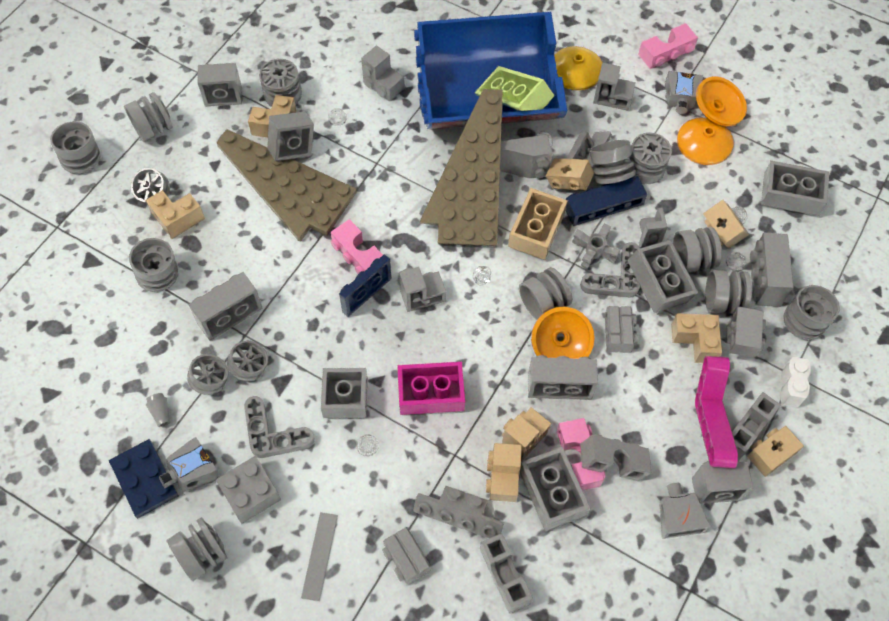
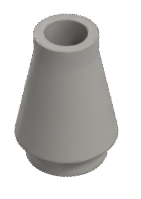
[146,393,170,427]

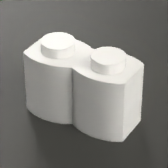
[780,357,811,408]

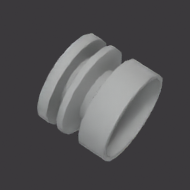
[259,59,302,107]
[124,92,173,142]
[50,121,101,174]
[628,133,672,184]
[589,140,636,184]
[673,227,722,272]
[129,238,178,292]
[519,267,572,320]
[705,270,752,314]
[783,285,840,340]
[166,517,227,582]

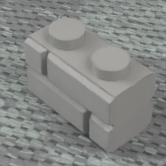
[605,306,638,353]
[382,527,431,585]

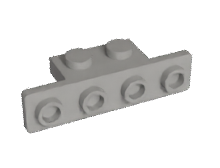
[566,131,612,190]
[413,486,504,538]

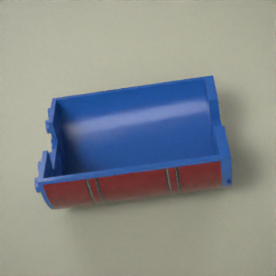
[414,12,568,129]

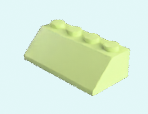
[475,66,554,111]

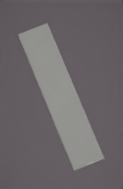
[301,512,338,601]

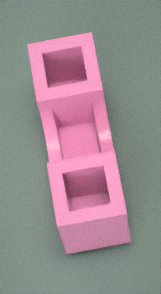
[638,23,698,69]
[331,219,383,274]
[557,418,605,490]

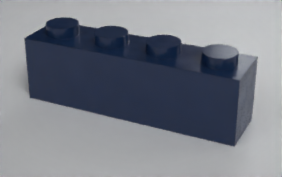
[566,176,647,226]

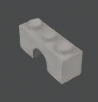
[732,392,781,460]
[580,434,652,481]
[480,533,533,614]

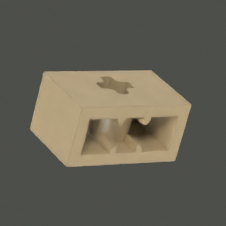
[546,158,594,190]
[703,200,749,248]
[747,425,804,477]

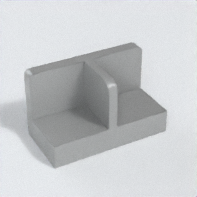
[639,208,668,248]

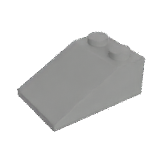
[500,135,552,178]

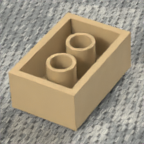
[508,188,568,260]

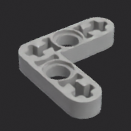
[580,242,640,298]
[244,396,314,458]

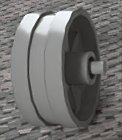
[131,168,170,204]
[227,340,268,382]
[187,354,228,395]

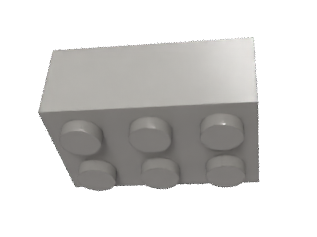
[761,161,829,216]
[750,233,794,307]
[627,240,698,313]
[188,272,263,341]
[528,355,598,400]
[520,447,590,532]

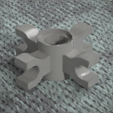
[572,223,620,269]

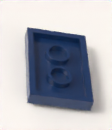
[339,254,392,317]
[108,439,179,519]

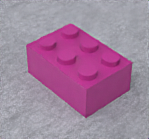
[397,362,465,415]

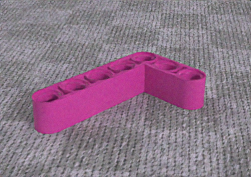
[695,356,738,469]

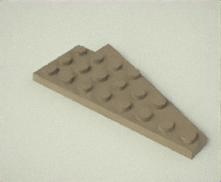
[420,89,503,246]
[216,129,357,242]

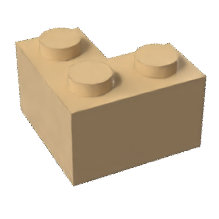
[248,95,297,138]
[145,190,205,239]
[671,313,722,363]
[502,407,551,462]
[486,443,521,502]

